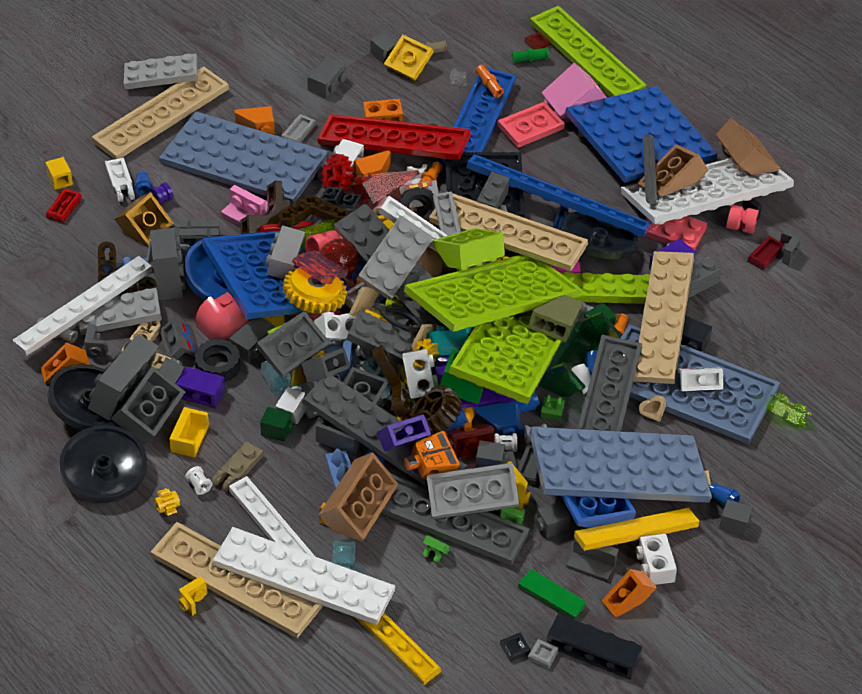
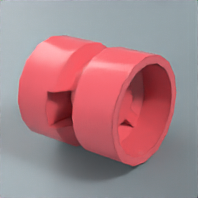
[726,204,759,234]
[305,230,342,261]

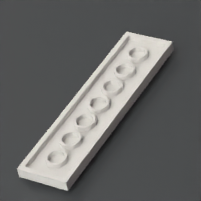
[213,527,395,625]

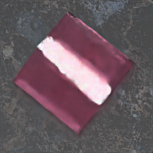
[292,251,348,284]

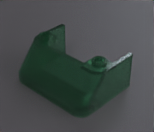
[538,312,622,397]

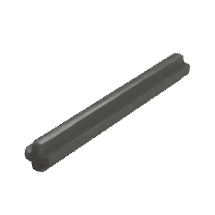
[643,134,657,204]

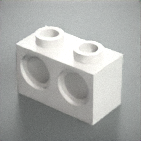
[314,312,356,345]
[403,349,439,399]
[636,534,677,585]

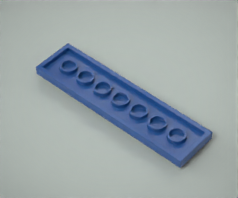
[437,67,516,169]

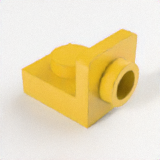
[178,576,207,616]

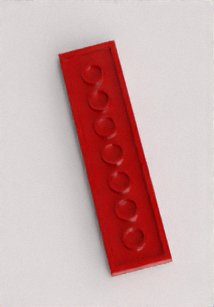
[317,114,471,160]

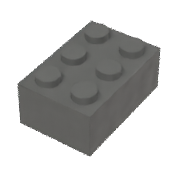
[150,228,186,300]
[111,366,185,445]

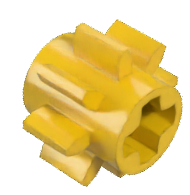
[413,339,440,365]
[154,488,181,516]

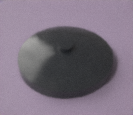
[561,212,638,259]
[47,365,120,430]
[60,425,147,503]

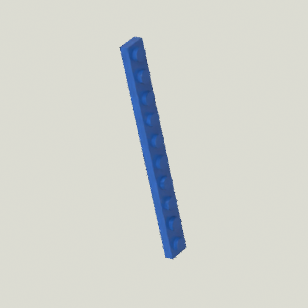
[466,154,651,237]

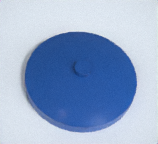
[183,239,233,300]

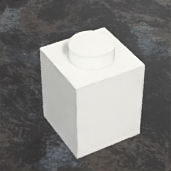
[275,387,308,424]

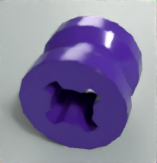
[150,182,174,205]

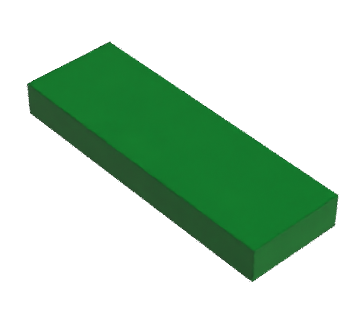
[518,569,587,620]

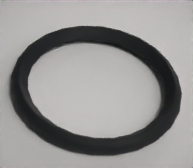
[382,307,422,332]

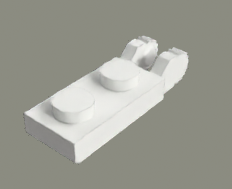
[105,158,135,202]

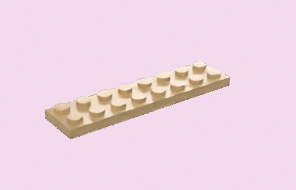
[92,67,229,159]
[429,193,588,271]
[633,251,694,384]
[150,522,323,638]

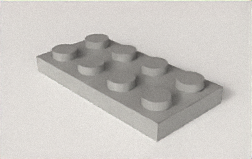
[124,54,198,90]
[357,215,434,301]
[79,288,162,335]
[427,463,519,519]

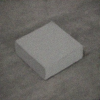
[528,639,559,669]

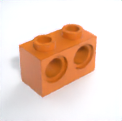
[363,99,403,122]

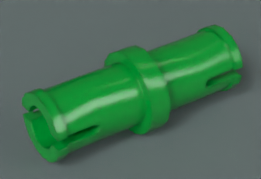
[512,47,549,63]

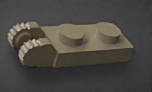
[212,441,264,492]

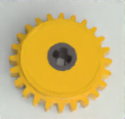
[282,266,347,314]

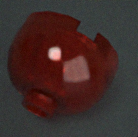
[319,238,360,279]

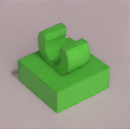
[540,395,565,421]
[500,507,525,526]
[423,535,451,562]

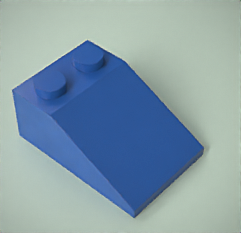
[561,495,636,528]

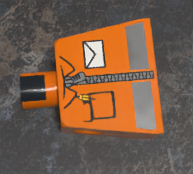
[404,431,460,479]

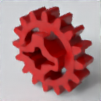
[321,153,354,191]

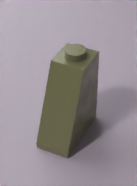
[528,295,583,342]

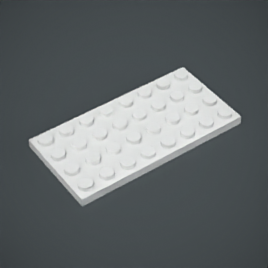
[621,158,794,224]

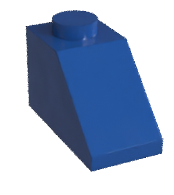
[474,402,521,436]

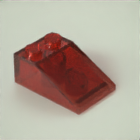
[350,170,420,205]

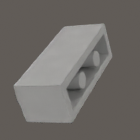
[265,226,305,279]

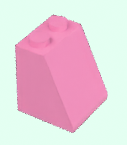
[542,63,607,123]

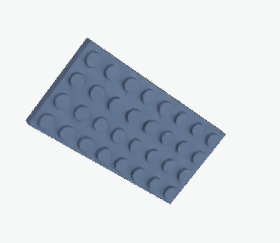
[159,111,328,204]
[620,324,780,444]
[529,427,712,503]

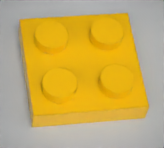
[384,35,434,81]

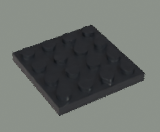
[445,152,525,218]

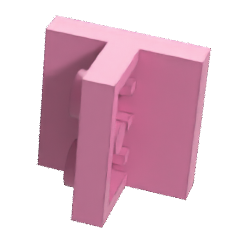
[221,185,267,227]

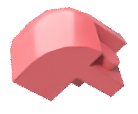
[196,292,251,341]

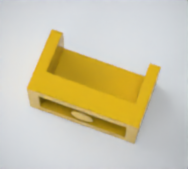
[170,407,209,458]

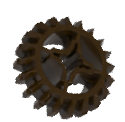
[408,385,462,438]

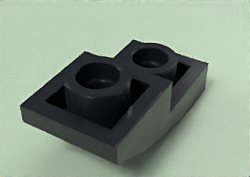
[320,187,364,212]

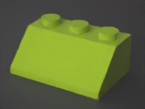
[432,228,505,271]

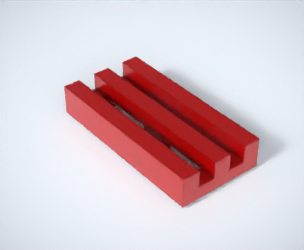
[46,188,82,224]

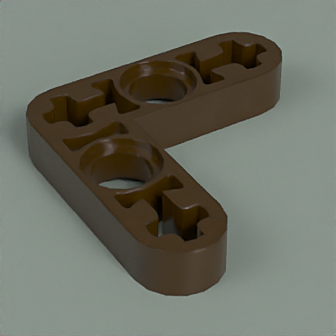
[277,195,350,228]
[98,241,157,295]
[372,345,410,418]

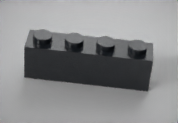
[546,614,643,680]

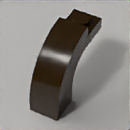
[240,180,290,234]

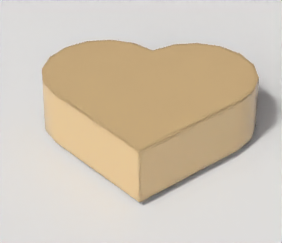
[639,395,666,422]

